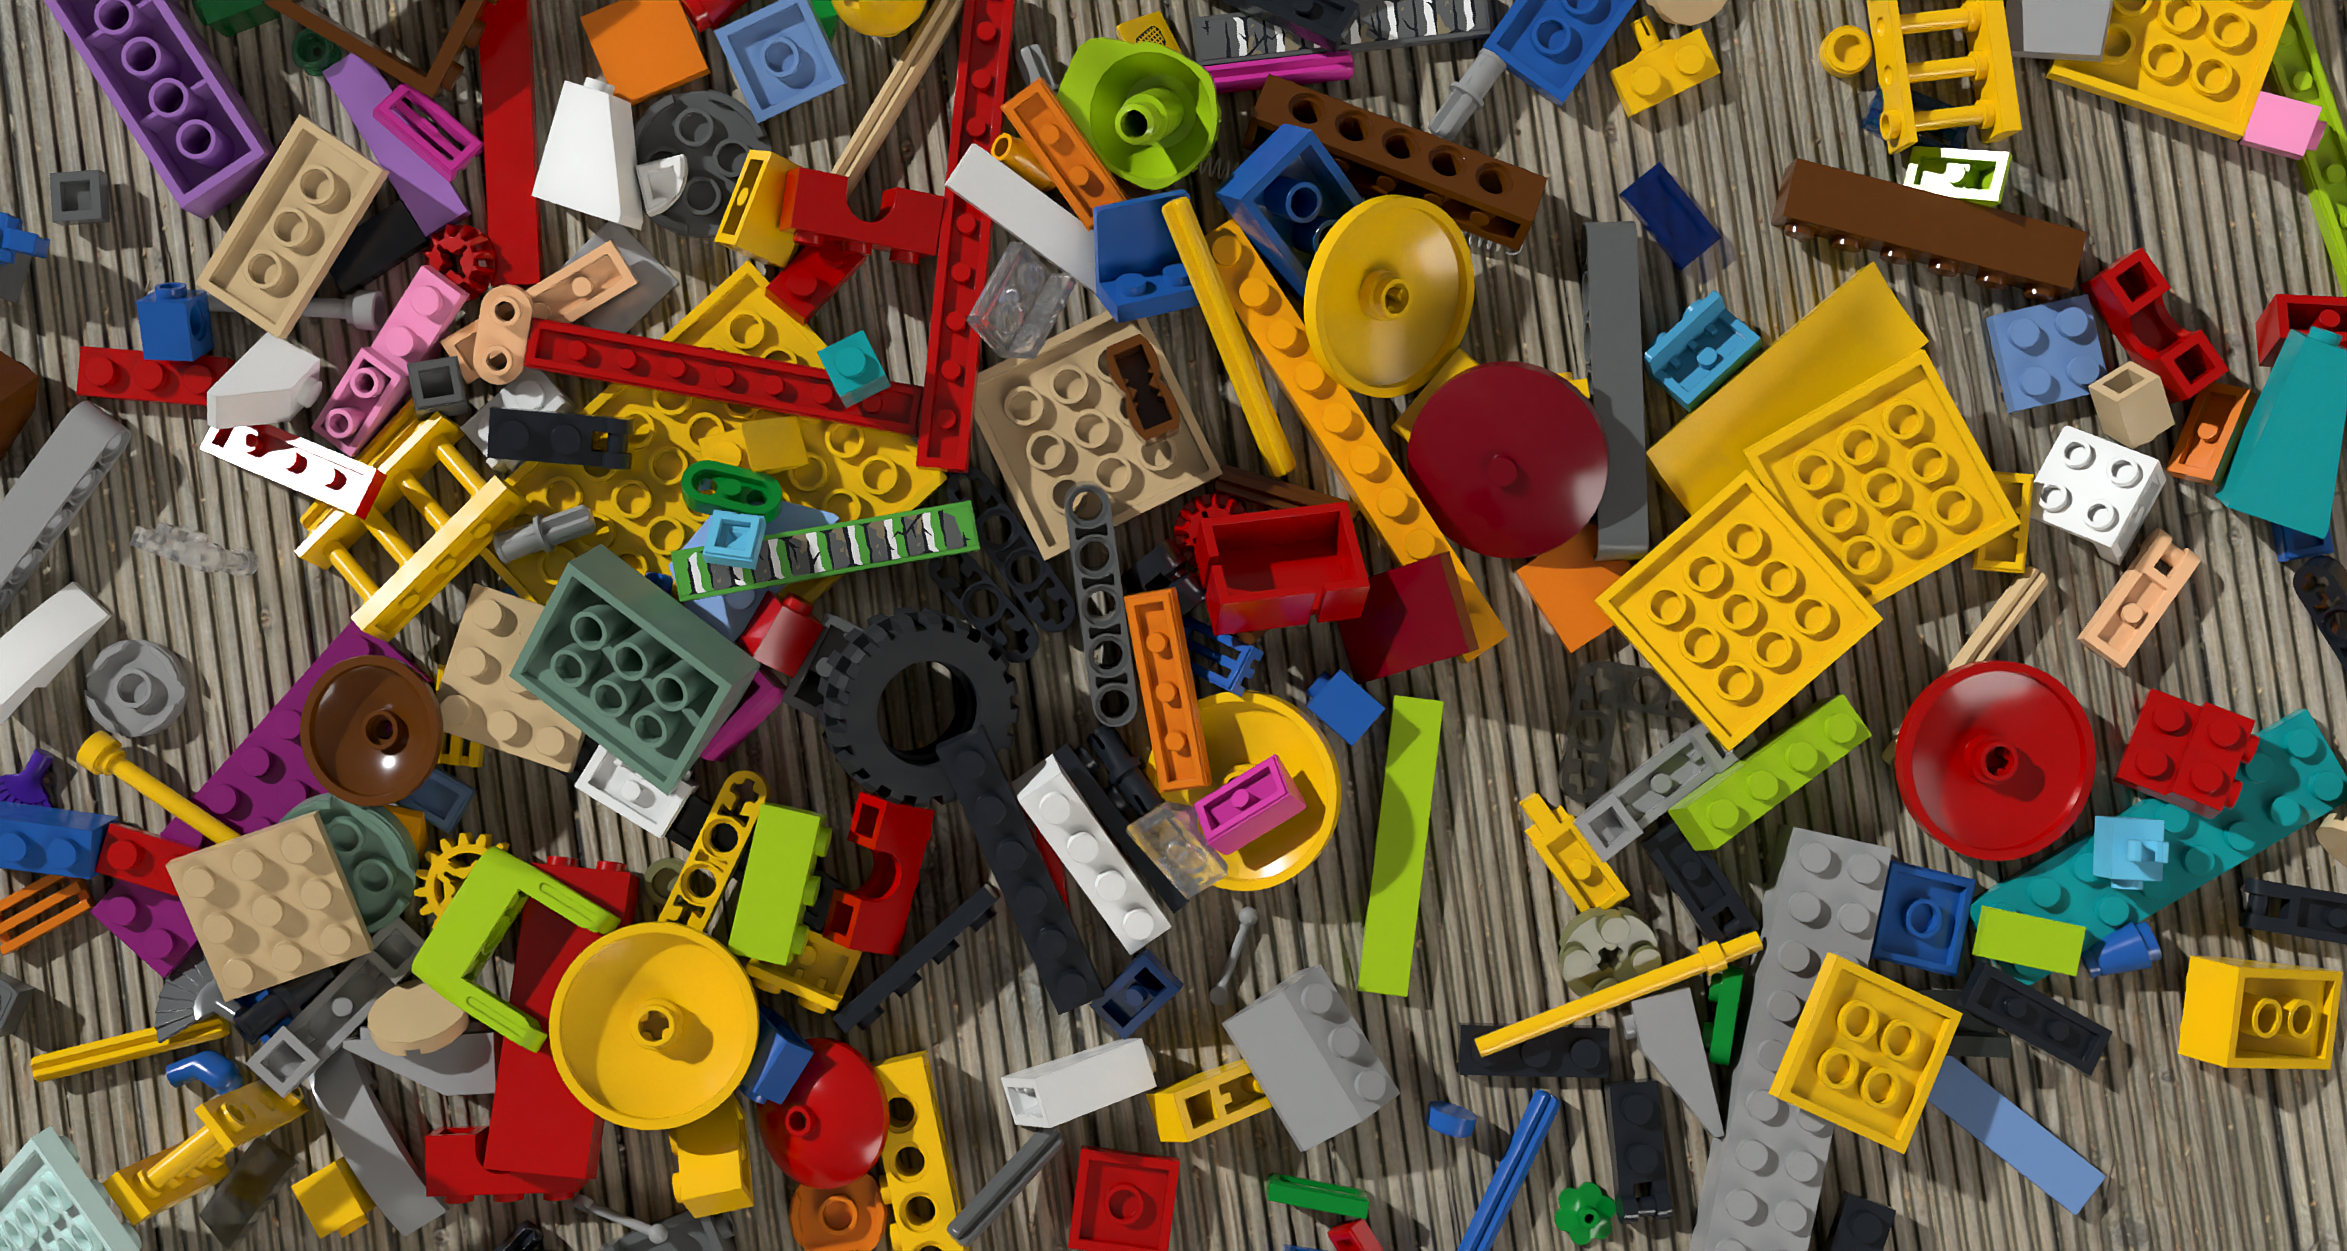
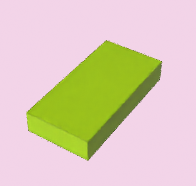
[1972,905,2086,976]

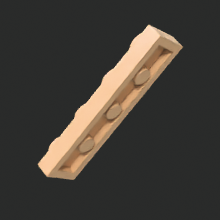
[440,239,639,384]

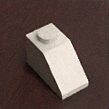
[207,332,322,429]

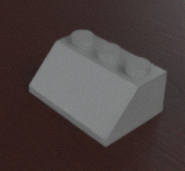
[1222,964,1400,1152]

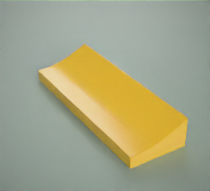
[1645,261,1929,519]

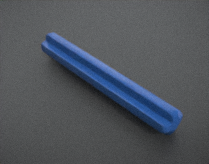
[1457,1089,1561,1251]

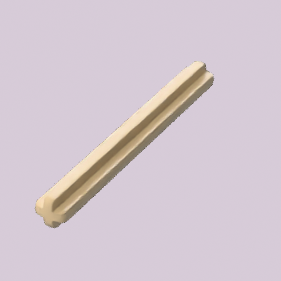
[831,0,965,201]
[1882,566,2049,769]

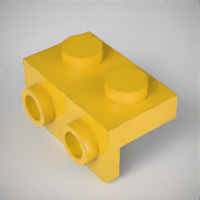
[744,924,864,1014]

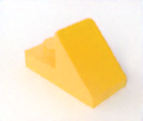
[698,416,810,475]

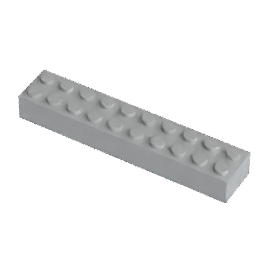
[1689,824,1893,1251]

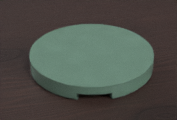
[279,793,420,934]

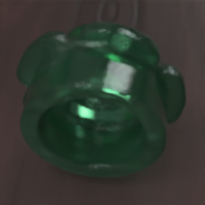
[292,29,342,77]

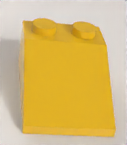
[2178,955,2343,1070]

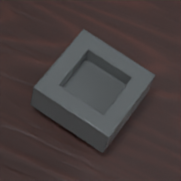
[50,170,110,226]

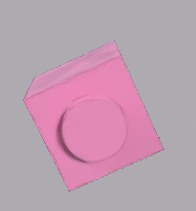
[2239,91,2327,160]

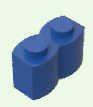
[739,1002,814,1104]

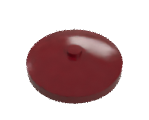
[1407,361,1610,559]

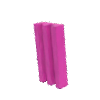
[372,82,484,183]

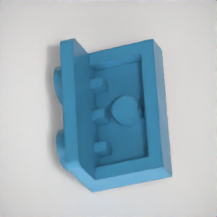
[1643,290,1762,413]

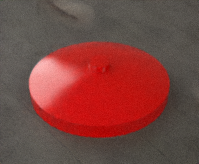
[1895,660,2096,861]

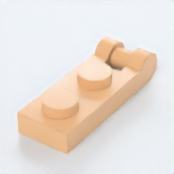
[2077,528,2201,668]

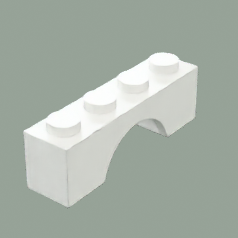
[1011,754,1172,955]

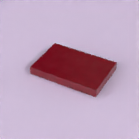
[1337,551,1480,684]

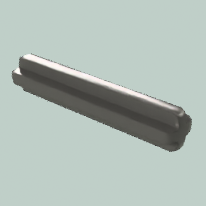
[947,1127,1065,1247]

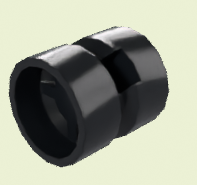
[1121,538,1207,618]

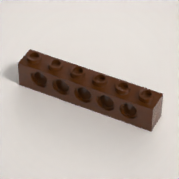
[1242,74,1548,251]

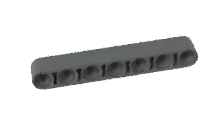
[1580,221,1649,561]

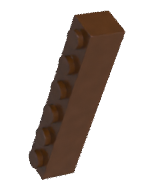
[1771,158,2087,301]

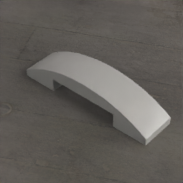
[1572,722,1760,863]
[245,917,425,1098]
[308,1045,450,1237]

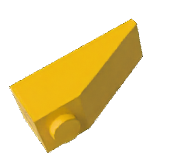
[1146,1059,1273,1142]

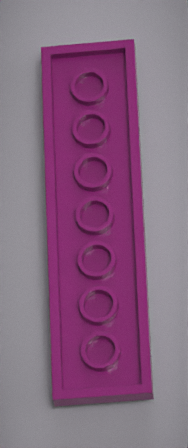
[90,620,435,978]

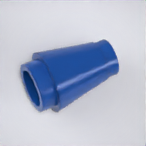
[2080,921,2162,979]

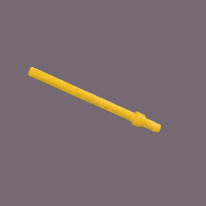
[1474,931,1763,1058]

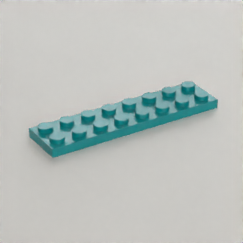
[1968,709,2347,986]

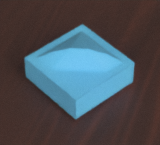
[702,510,767,570]

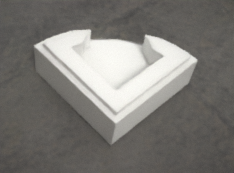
[635,154,688,217]

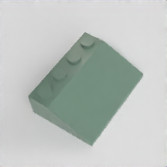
[509,544,761,796]

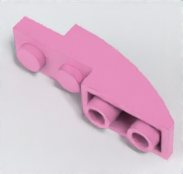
[311,265,470,457]

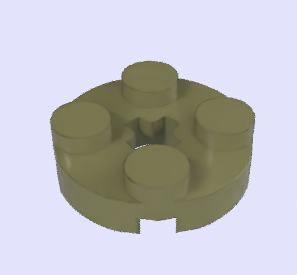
[1557,906,1662,1008]

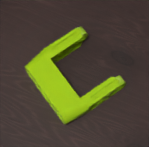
[411,846,621,1053]

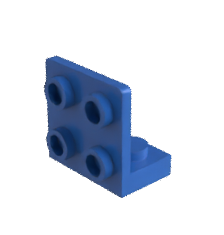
[1093,189,1200,323]

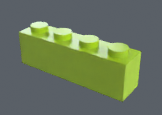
[1667,694,1872,851]

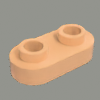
[473,284,534,385]

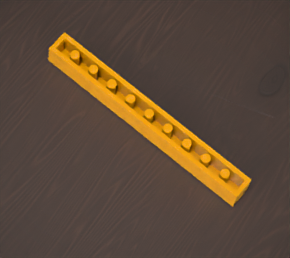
[1204,218,1509,664]

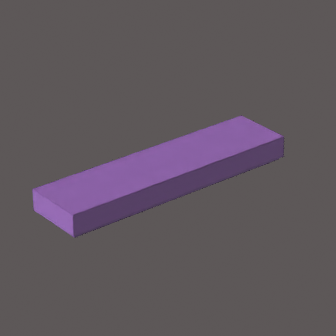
[322,53,472,240]

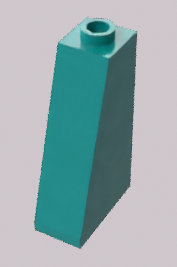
[2214,326,2347,539]

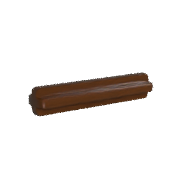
[1214,464,1358,525]

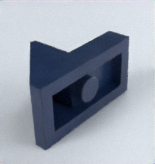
[1089,949,1184,1040]

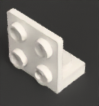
[2030,426,2166,566]

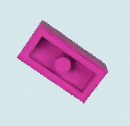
[1194,754,1306,855]

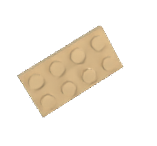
[195,114,390,340]

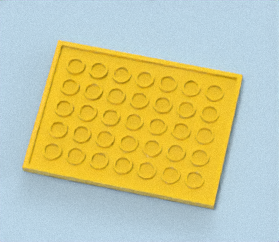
[479,260,949,654]

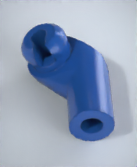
[166,1050,243,1095]

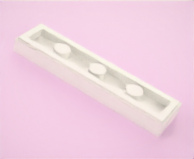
[944,143,1096,295]

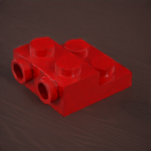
[2113,688,2260,819]

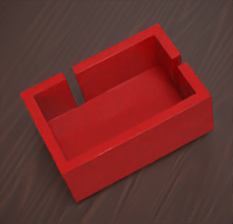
[1194,501,1370,636]

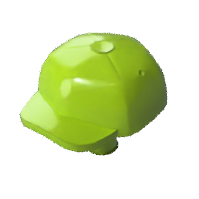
[1057,37,1222,190]

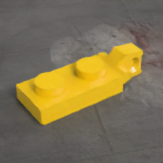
[1519,791,1630,913]

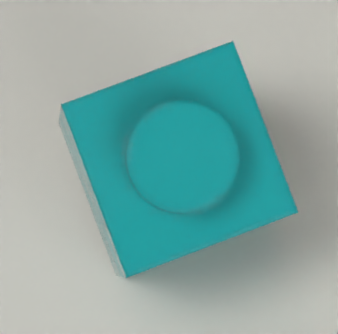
[817,330,891,408]

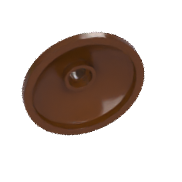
[300,655,444,806]

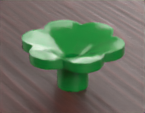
[1554,1182,1616,1245]

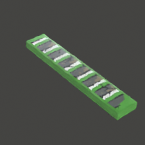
[671,500,980,603]

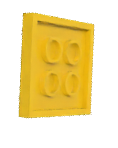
[1768,952,1963,1154]

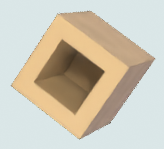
[2088,361,2175,450]

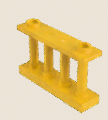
[1867,0,2022,154]
[294,411,530,643]
[101,1079,309,1226]

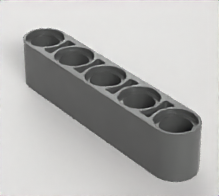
[1064,481,1138,727]

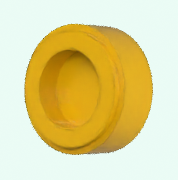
[1819,25,1872,78]

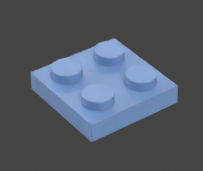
[714,0,849,124]
[1986,294,2107,414]

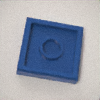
[1870,860,1976,977]

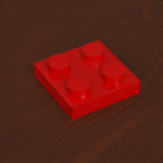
[1068,1145,1180,1251]

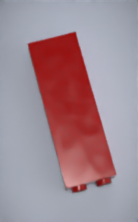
[483,856,640,1179]

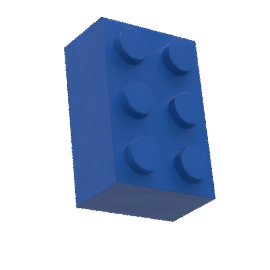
[1214,123,1364,303]

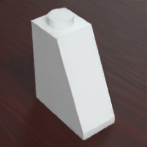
[531,77,643,231]
[1001,1038,1157,1128]

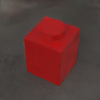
[738,590,824,678]

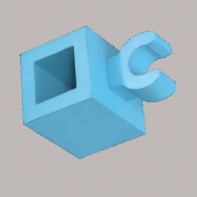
[2093,816,2169,890]

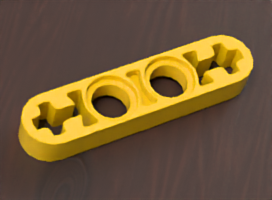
[658,770,771,933]

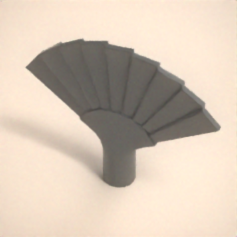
[155,946,248,1043]

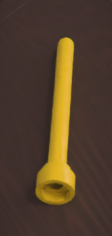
[76,731,242,844]

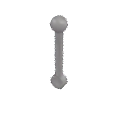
[1209,907,1258,1006]
[573,1194,668,1244]

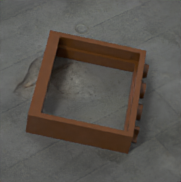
[265,0,500,99]

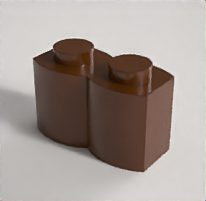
[1106,334,1180,447]

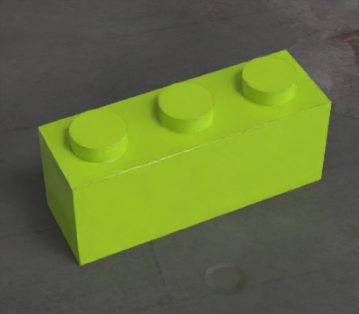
[728,801,832,966]

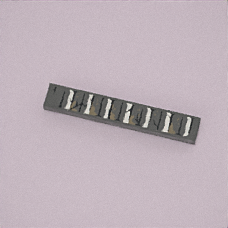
[1193,0,1491,66]

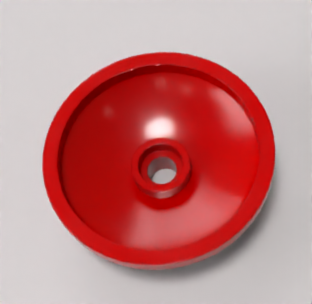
[756,1037,890,1189]

